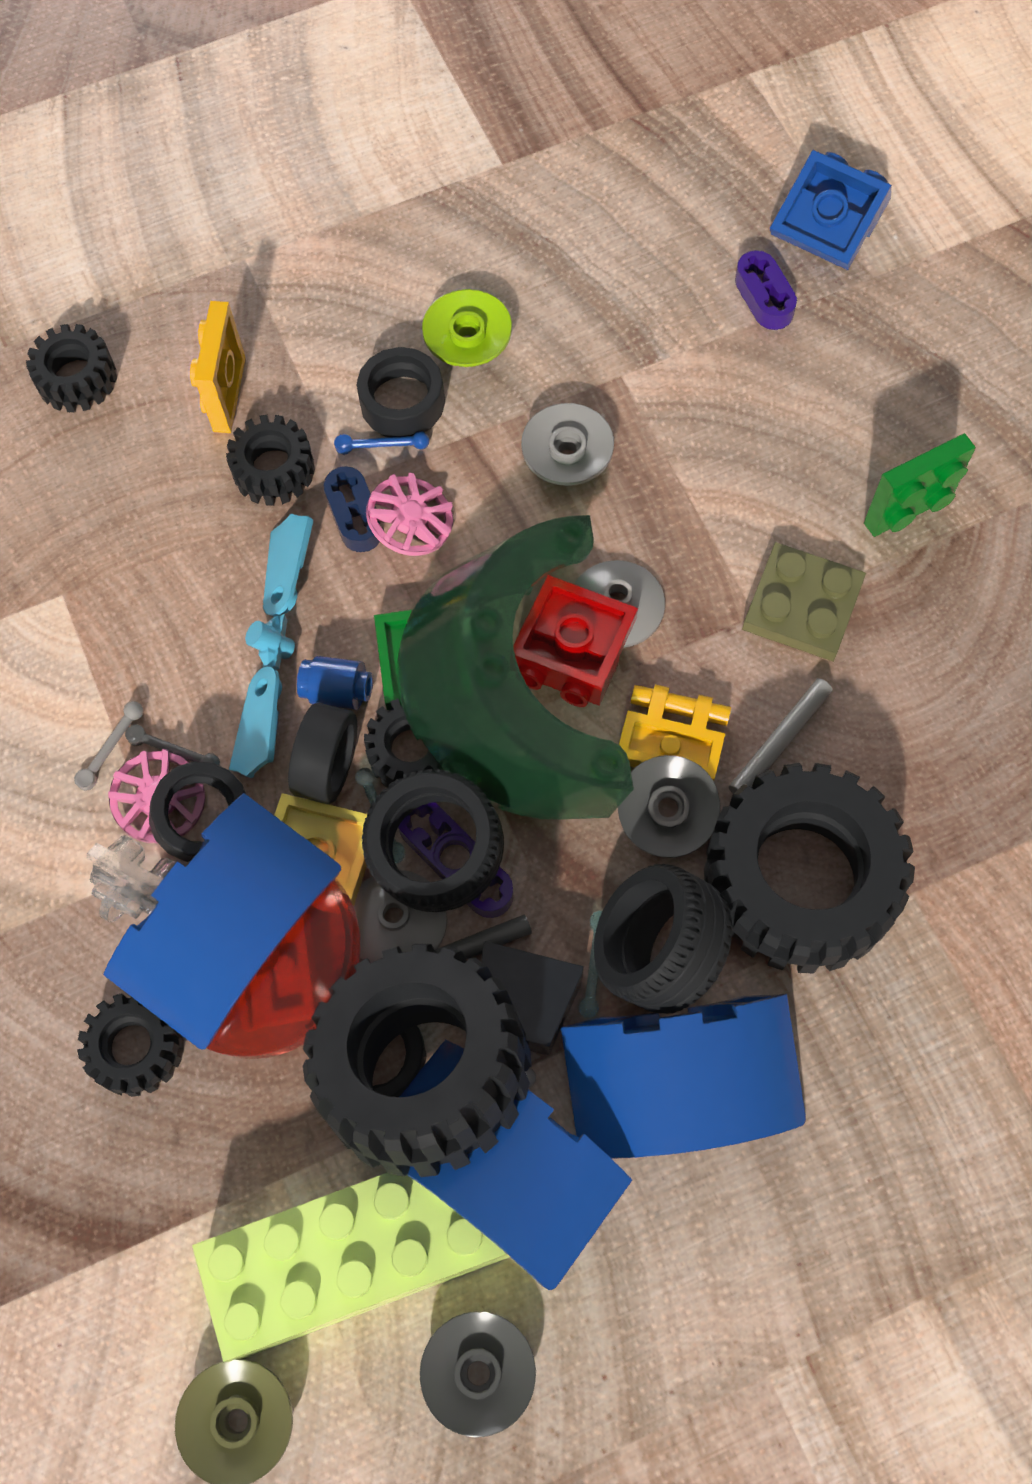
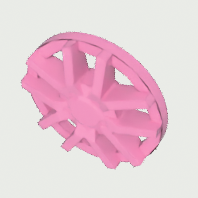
[366,473,453,556]
[108,749,205,844]

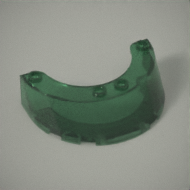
[397,515,634,820]

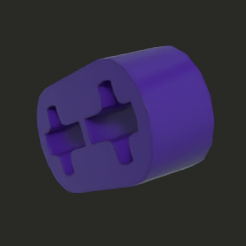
[735,250,797,330]

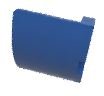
[103,793,341,1050]
[561,994,806,1159]
[400,1039,632,1290]

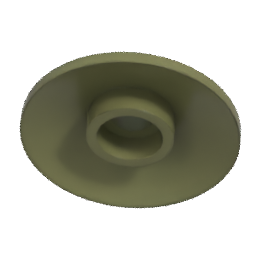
[175,1359,293,1484]

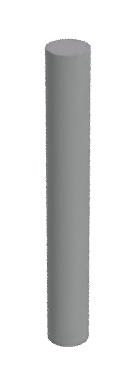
[729,678,833,794]

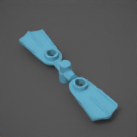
[229,514,314,778]

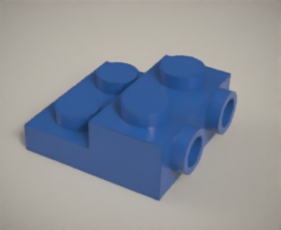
[770,150,892,270]

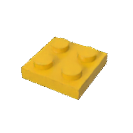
[190,301,246,433]

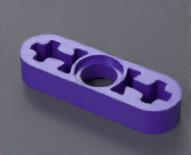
[398,802,513,918]

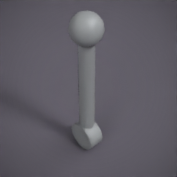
[74,701,143,791]

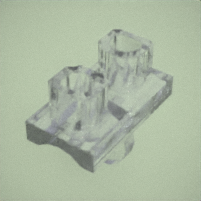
[87,835,176,923]

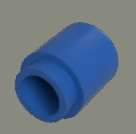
[297,656,373,710]

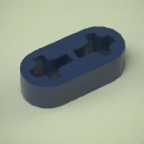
[324,466,382,552]

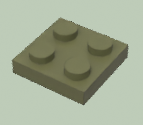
[742,542,866,662]

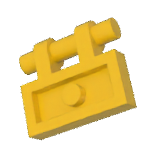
[615,684,731,781]

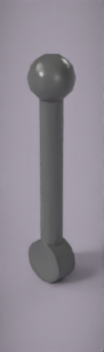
[125,724,220,766]

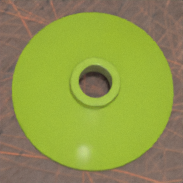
[422,289,512,367]

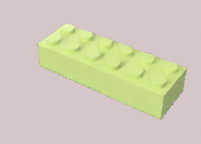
[192,1173,509,1362]

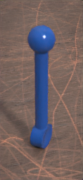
[334,431,430,455]

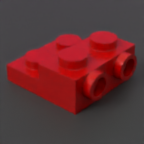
[509,575,638,707]

